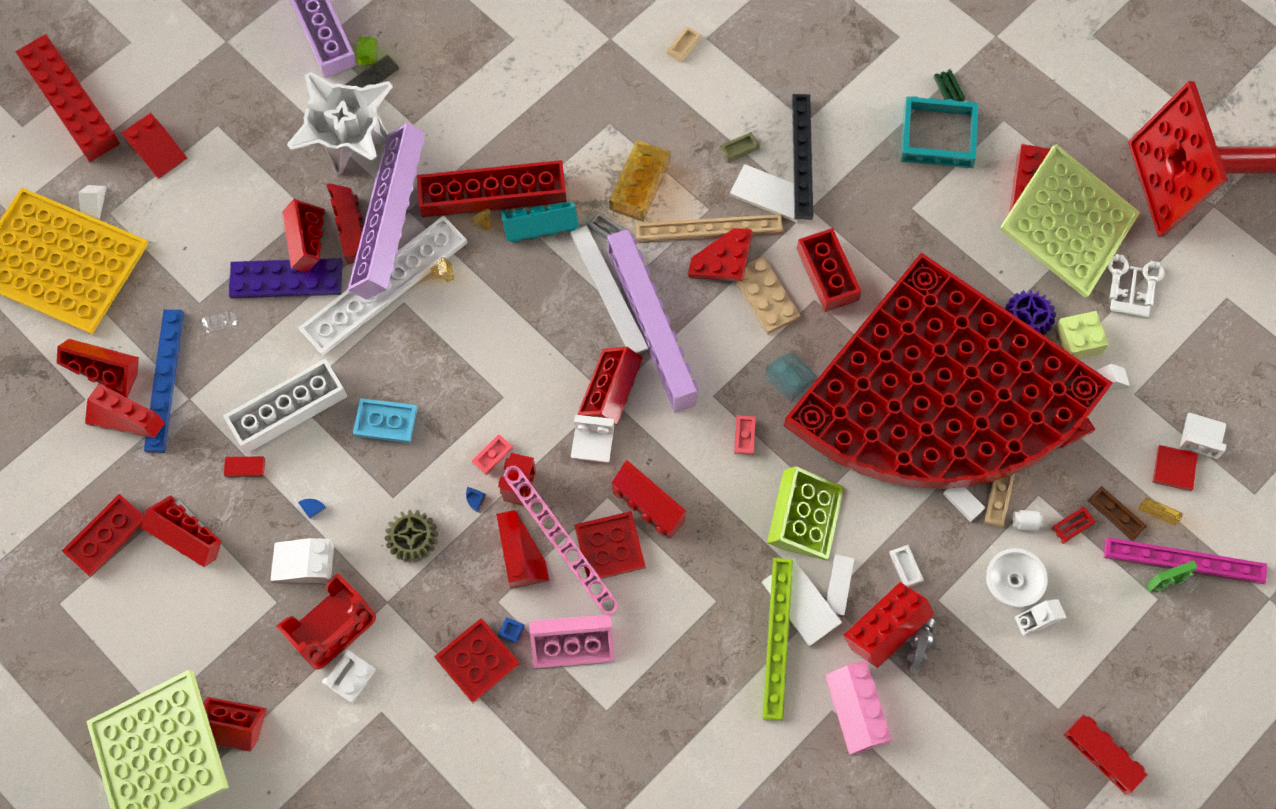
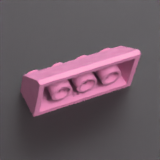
[530,614,614,668]
[825,660,892,755]

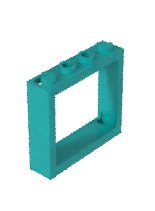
[900,96,978,168]

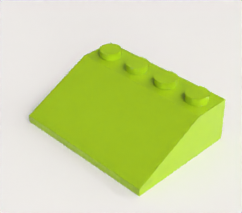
[767,466,844,560]

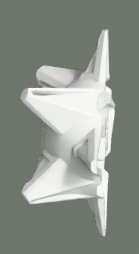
[287,72,393,174]

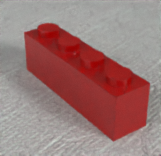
[1063,715,1148,795]

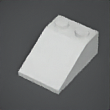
[271,538,334,584]

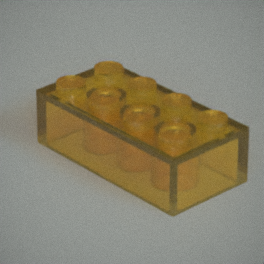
[609,140,670,222]

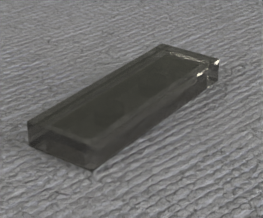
[345,55,399,88]

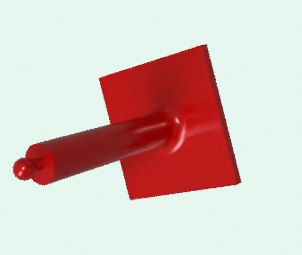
[1128,81,1276,237]

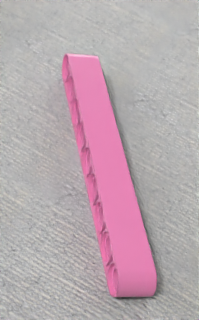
[504,466,618,614]

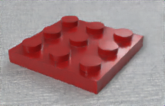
[574,511,646,579]
[434,618,520,704]

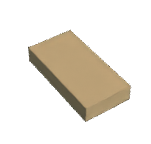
[667,26,701,62]

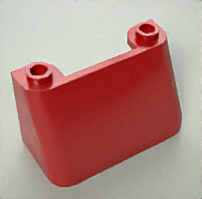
[276,573,376,670]

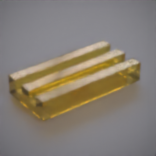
[1138,497,1183,525]

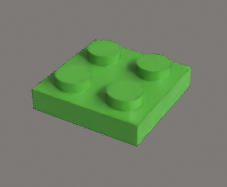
[1146,560,1198,592]

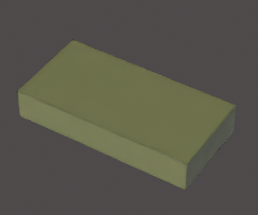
[719,132,760,163]

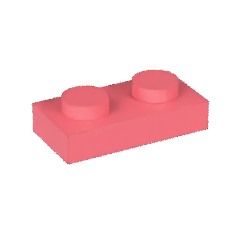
[734,415,756,455]
[472,434,513,475]

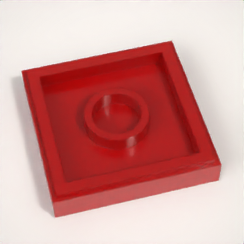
[1152,445,1198,491]

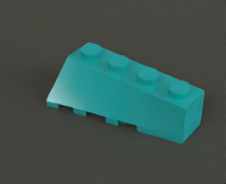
[500,201,579,243]

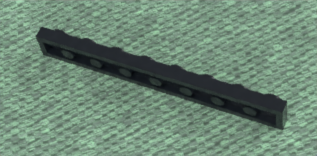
[792,94,813,220]

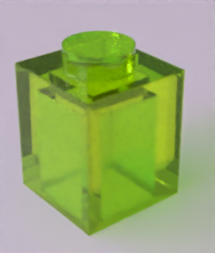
[355,36,379,66]

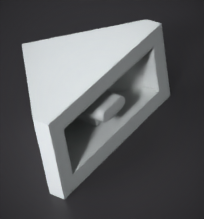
[78,185,106,220]
[1095,364,1130,390]

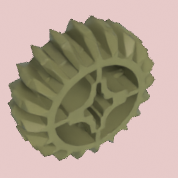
[385,510,439,563]

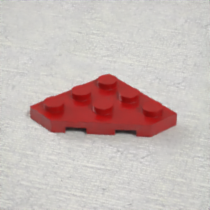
[688,228,753,282]

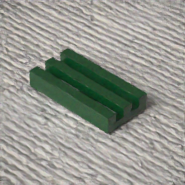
[934,69,965,102]

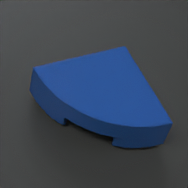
[466,487,486,512]
[298,499,326,519]

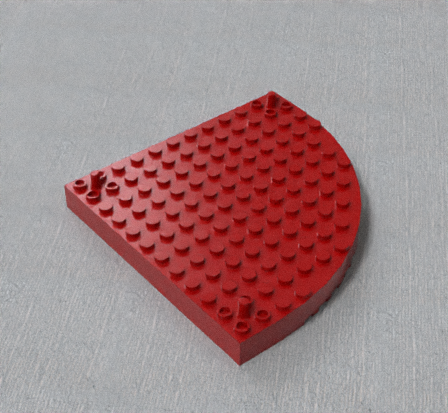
[784,252,1113,489]

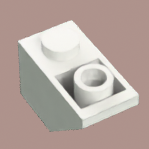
[1014,599,1067,635]

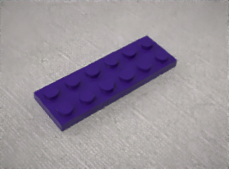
[228,258,343,298]

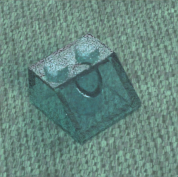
[765,352,818,403]

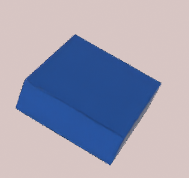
[498,617,525,644]

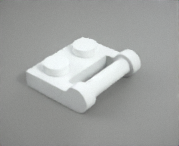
[322,649,376,703]

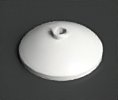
[986,548,1048,608]

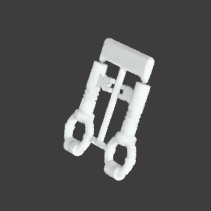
[1107,254,1165,318]

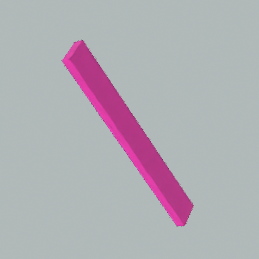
[1104,537,1267,584]

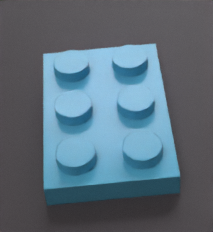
[353,398,418,444]

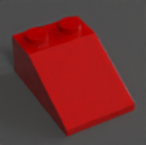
[122,112,188,179]

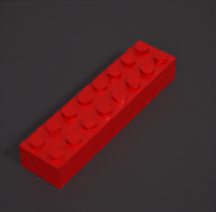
[15,34,120,163]
[417,160,567,217]

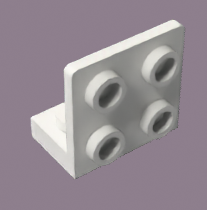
[1179,413,1226,459]
[571,415,614,463]

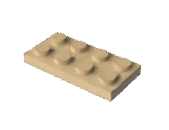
[735,256,800,335]

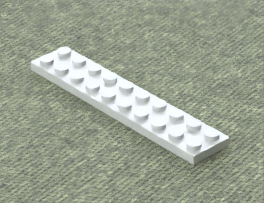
[298,216,468,356]

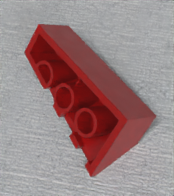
[326,183,364,265]
[282,199,325,273]
[56,339,139,398]
[85,384,165,438]
[141,495,222,567]

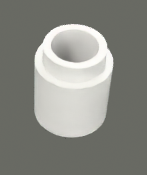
[1013,510,1043,531]

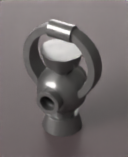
[906,618,937,675]

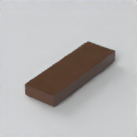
[1087,486,1147,541]

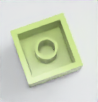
[1055,311,1109,359]

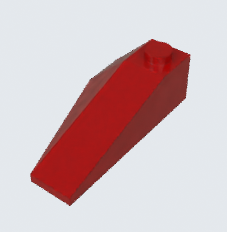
[496,510,549,589]

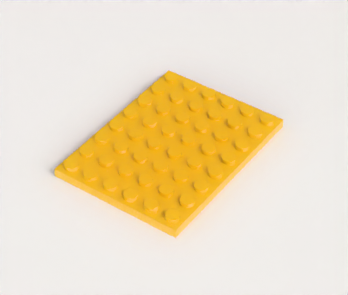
[0,187,149,335]

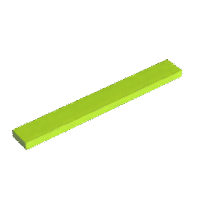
[762,558,793,721]

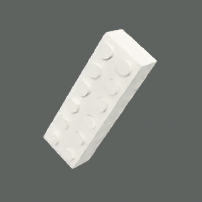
[223,358,347,454]

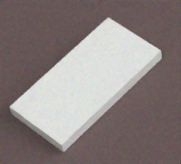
[730,164,798,223]
[762,559,842,647]

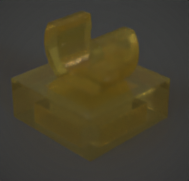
[471,208,492,231]
[431,257,454,282]

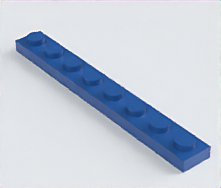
[144,309,184,453]

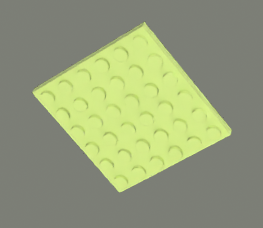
[999,144,1140,298]
[87,670,229,809]

